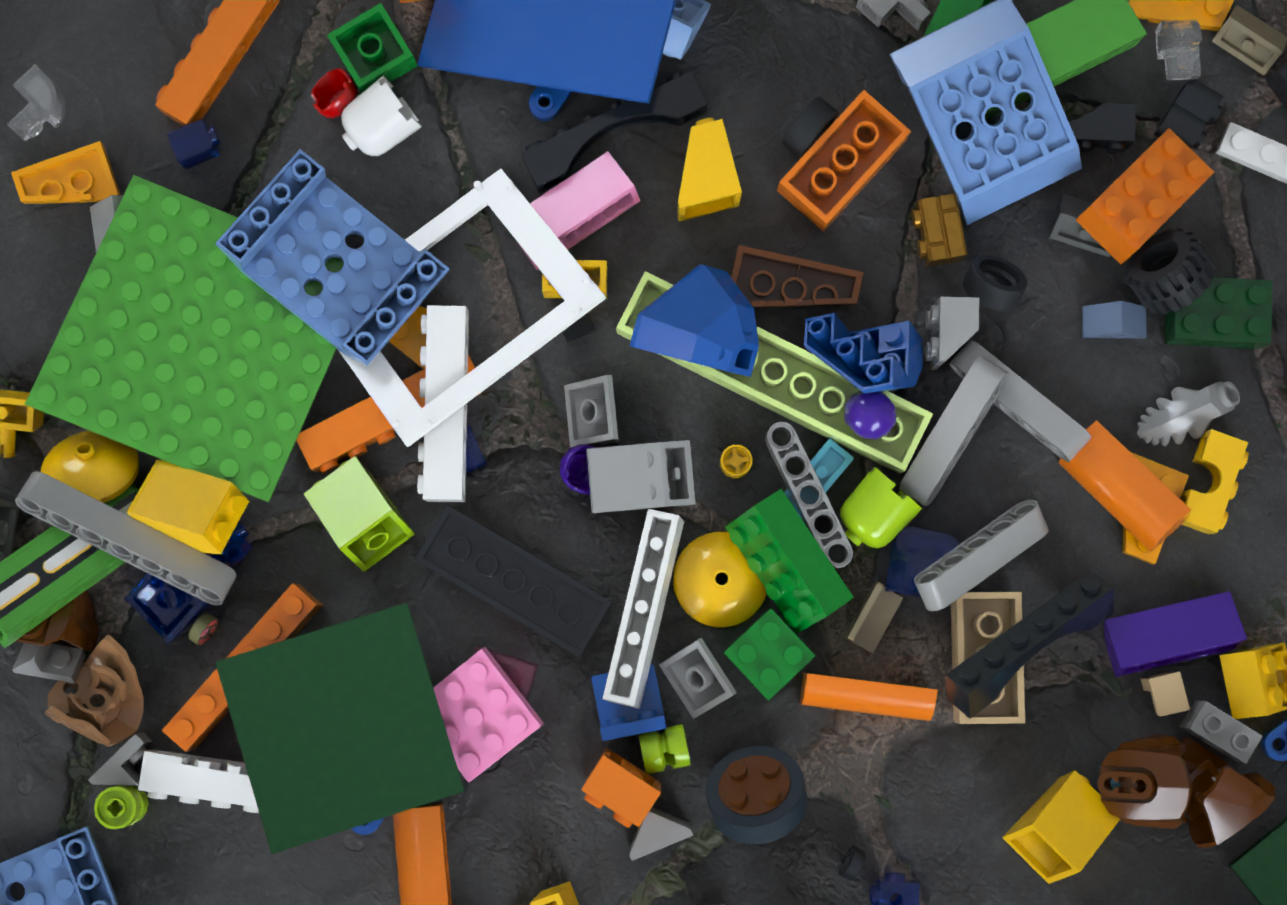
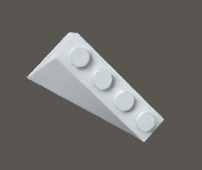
[138,749,259,813]

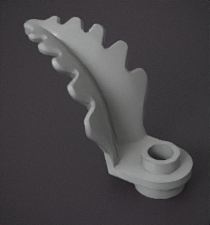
[1137,381,1240,446]

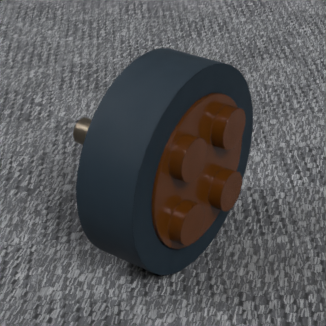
[706,746,808,844]

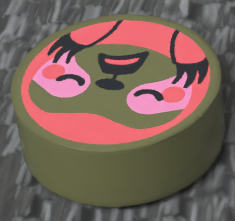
[189,613,218,646]

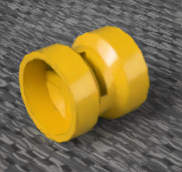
[720,445,752,479]

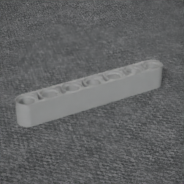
[15,471,237,605]

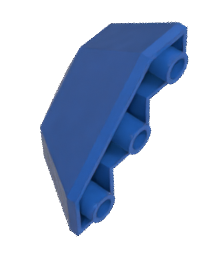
[630,264,759,377]
[804,313,923,393]

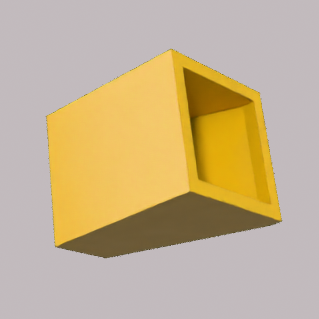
[677,118,742,222]
[127,460,249,554]
[1002,770,1120,884]

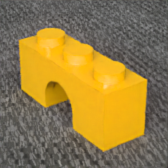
[1180,429,1249,534]

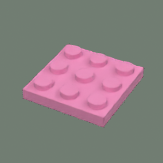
[433,647,544,783]

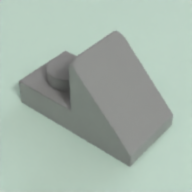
[12,643,86,683]
[88,732,152,785]

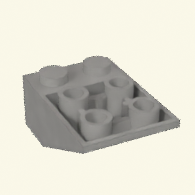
[586,440,696,513]

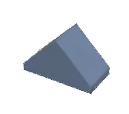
[1082,301,1147,339]

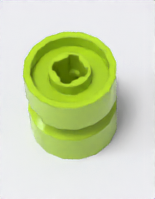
[638,724,691,774]
[94,785,148,830]

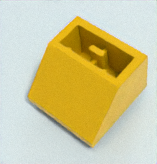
[1219,642,1287,719]

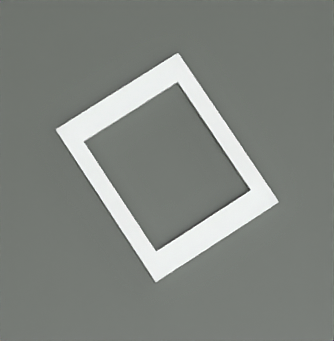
[338,168,606,447]

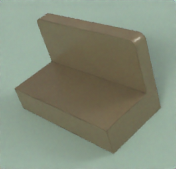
[1212,5,1287,75]
[844,582,903,654]

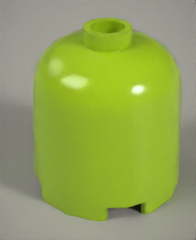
[840,467,922,548]

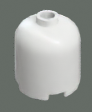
[341,76,422,156]

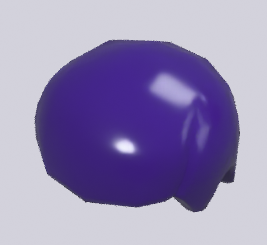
[844,391,897,440]
[560,444,595,495]

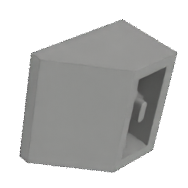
[925,297,979,370]

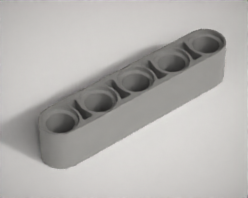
[949,340,1091,462]
[899,356,1009,507]
[765,422,853,569]
[914,500,1049,611]

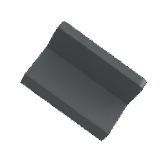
[1050,194,1111,257]

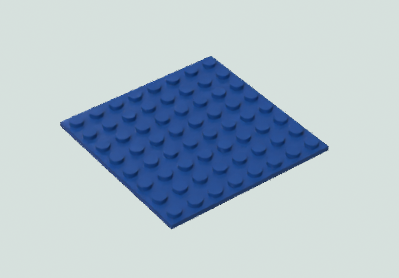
[417,0,676,104]

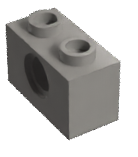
[1179,700,1262,764]

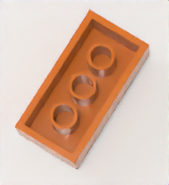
[777,90,911,232]
[1076,128,1214,264]
[581,748,661,828]

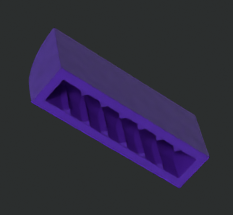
[1104,591,1247,677]

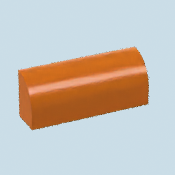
[1058,420,1191,552]
[800,672,938,721]
[393,803,452,905]

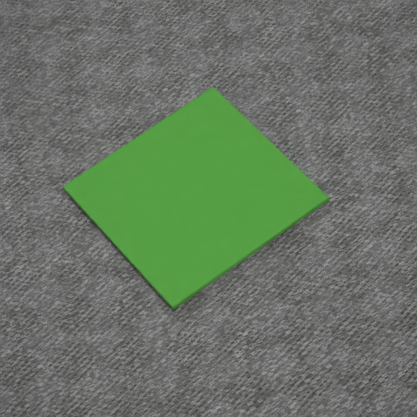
[25,175,344,503]

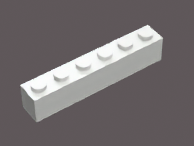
[417,306,469,502]
[603,509,684,709]

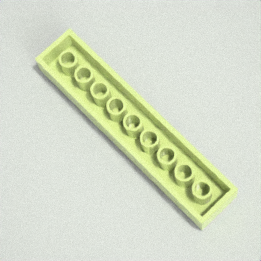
[616,271,933,474]

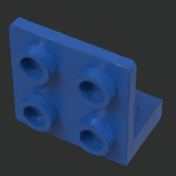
[591,664,666,741]

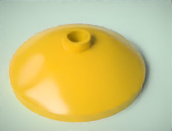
[41,431,140,503]
[673,532,767,627]

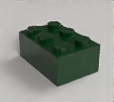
[1165,277,1273,349]

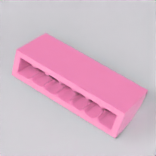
[517,151,641,270]

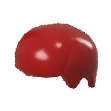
[311,68,358,118]

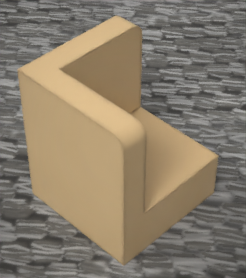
[1141,671,1190,717]

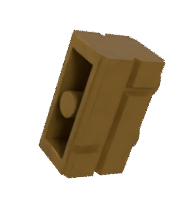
[911,194,967,267]

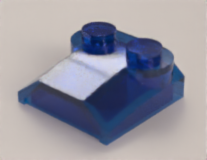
[885,527,959,597]
[124,573,211,645]

